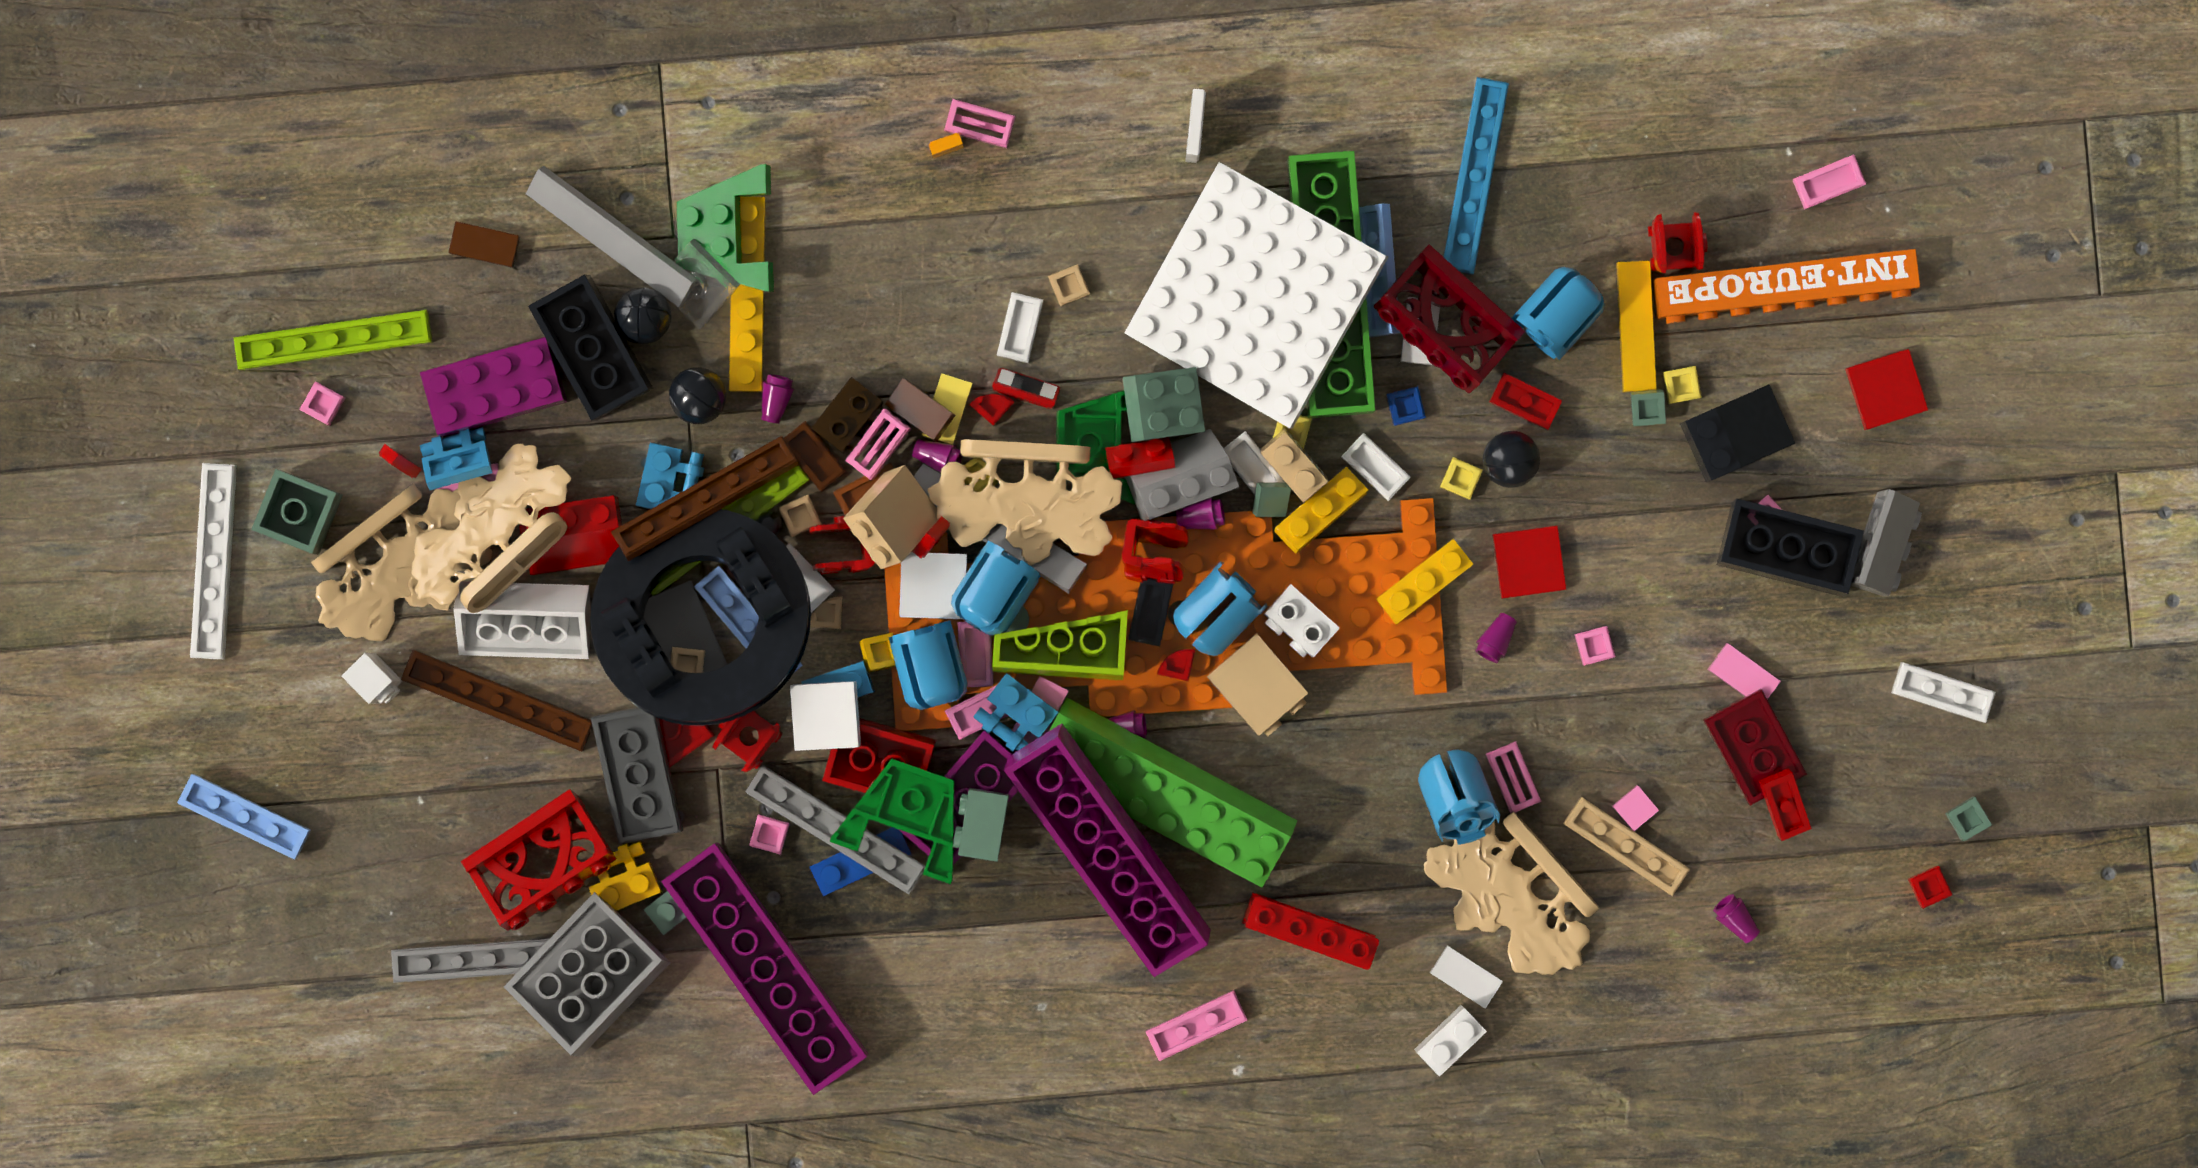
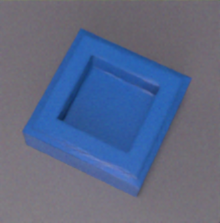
[1386,386,1426,426]

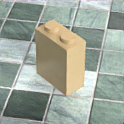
[843,465,938,569]
[1207,634,1308,737]

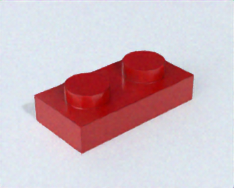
[1489,373,1562,430]
[1105,437,1175,479]
[1759,768,1812,841]

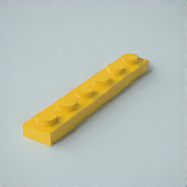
[729,197,766,392]

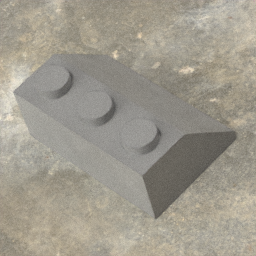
[1125,429,1239,521]
[1851,489,1922,596]

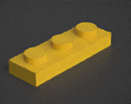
[1274,467,1368,554]
[1376,539,1474,625]

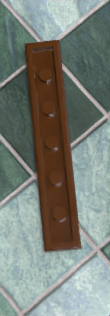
[611,436,799,561]
[401,650,593,752]

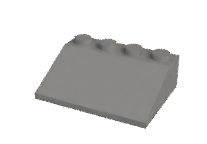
[504,892,671,1057]

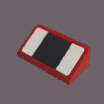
[992,368,1060,410]

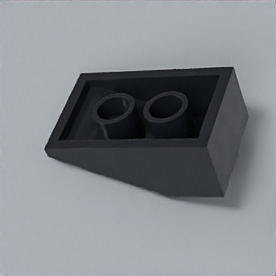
[1680,384,1795,482]

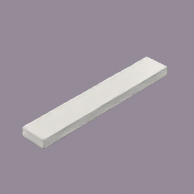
[190,463,237,660]

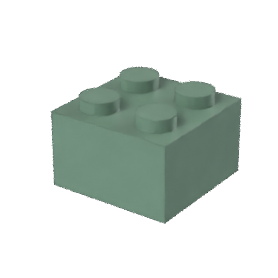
[1123,367,1205,442]
[251,469,343,555]
[953,788,1009,862]

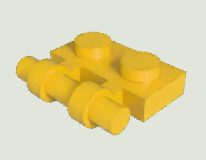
[588,841,662,911]

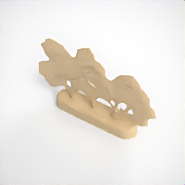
[927,439,1122,566]
[411,443,571,613]
[311,483,492,641]
[1424,811,1600,975]

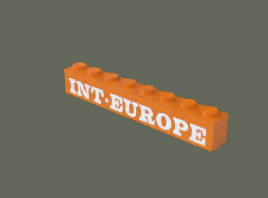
[1653,249,1920,324]

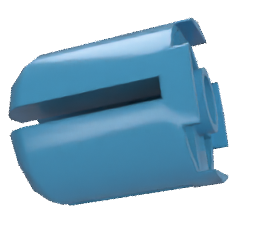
[1511,267,1605,360]
[951,541,1040,635]
[1173,561,1268,656]
[889,621,968,710]
[1418,750,1500,845]

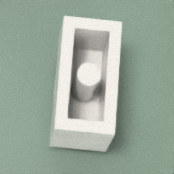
[342,653,403,704]
[1414,1005,1487,1077]

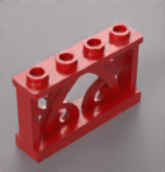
[461,789,617,931]
[1242,892,1379,970]

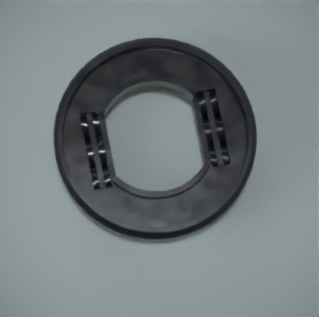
[590,509,811,726]

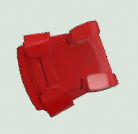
[1648,212,1708,273]
[809,516,875,575]
[1122,519,1189,584]
[712,711,783,772]

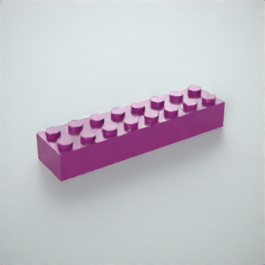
[1004,723,1211,977]
[661,842,869,1095]

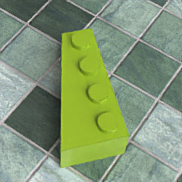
[992,610,1128,680]

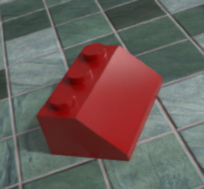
[519,495,622,575]
[822,718,937,793]

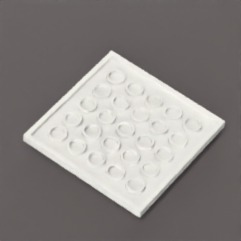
[1125,162,1388,429]

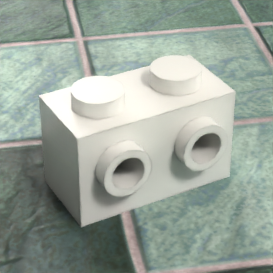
[1264,584,1339,658]

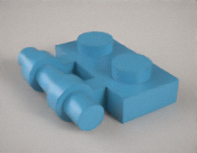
[420,427,493,490]
[636,442,704,509]
[973,673,1059,751]

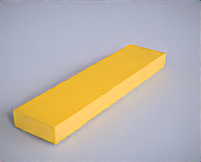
[1616,261,1656,392]

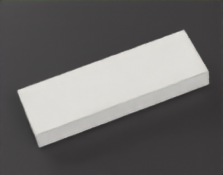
[1891,662,1996,723]

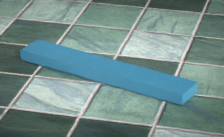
[1443,77,1509,275]

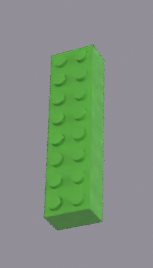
[1287,151,1375,418]
[1049,698,1298,888]

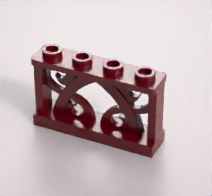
[1373,244,1525,393]

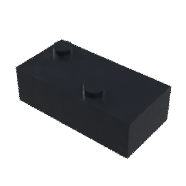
[528,274,653,421]
[1716,498,1864,597]

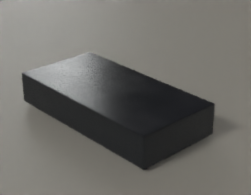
[1128,578,1173,647]

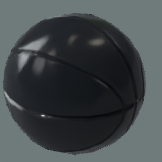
[614,287,672,344]
[669,367,727,424]
[1482,431,1540,488]

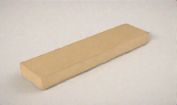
[1563,797,1690,896]

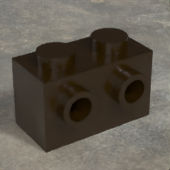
[811,377,883,454]

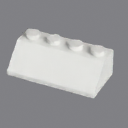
[453,581,591,659]

